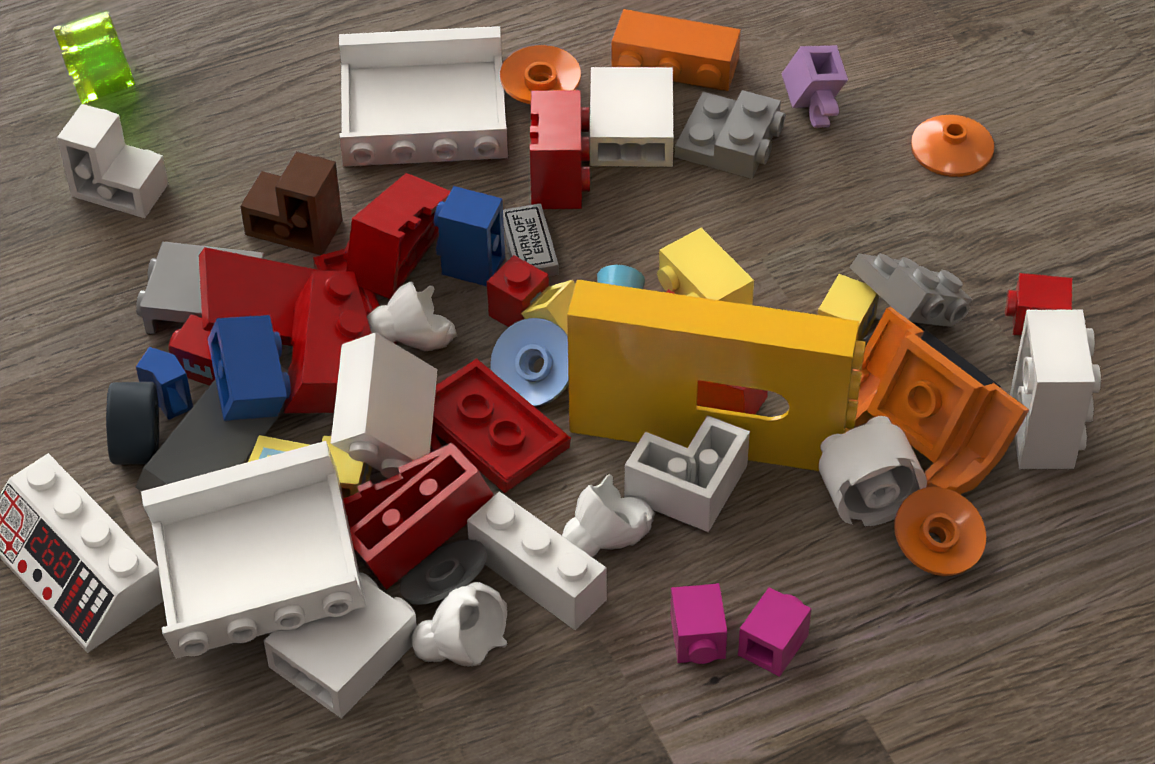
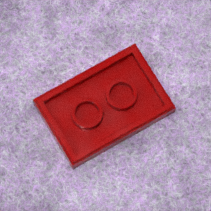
[199,247,322,346]
[432,358,571,493]

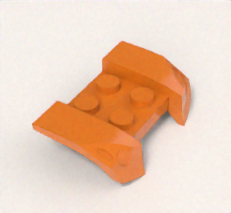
[846,306,1029,494]

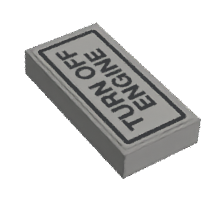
[503,203,559,276]

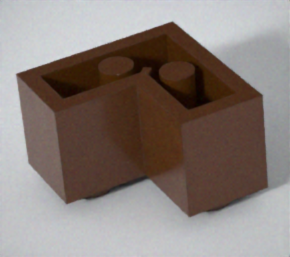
[240,151,343,255]

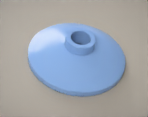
[491,318,569,407]

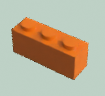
[612,9,741,91]

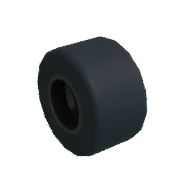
[106,382,159,465]

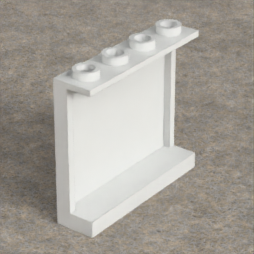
[339,26,508,167]
[141,441,366,659]

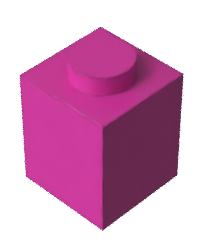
[670,583,727,664]
[738,587,811,677]

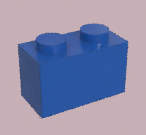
[434,186,505,286]
[207,315,291,421]

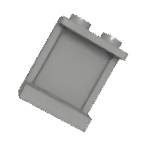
[136,241,265,334]

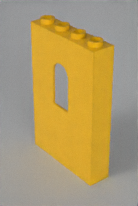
[567,279,866,471]

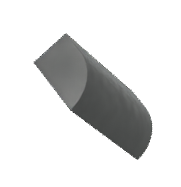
[136,366,288,491]

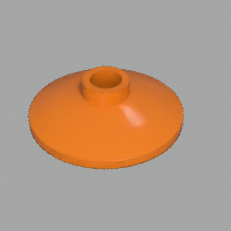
[500,45,581,104]
[911,115,994,177]
[894,487,986,576]

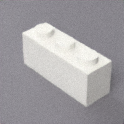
[467,491,607,630]

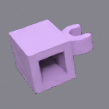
[781,45,848,128]

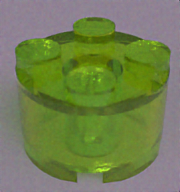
[53,10,136,104]

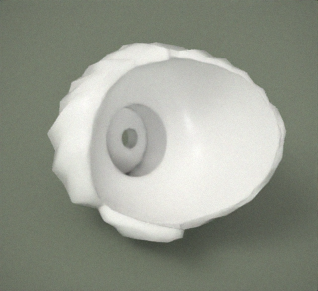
[367,282,457,351]
[562,474,655,557]
[412,582,508,667]

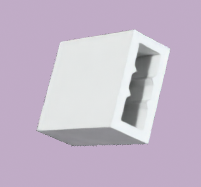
[590,67,674,167]
[331,332,438,478]
[264,573,417,718]

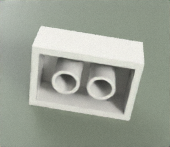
[1010,310,1101,469]

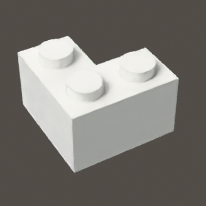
[57,104,168,218]
[624,415,750,532]

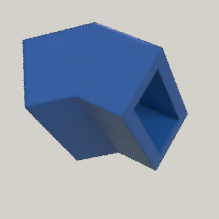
[136,347,193,420]

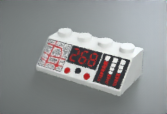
[0,453,164,653]

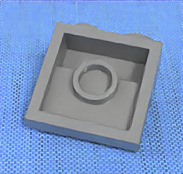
[674,90,785,179]
[849,253,973,327]

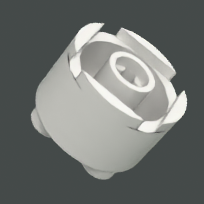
[819,416,927,526]

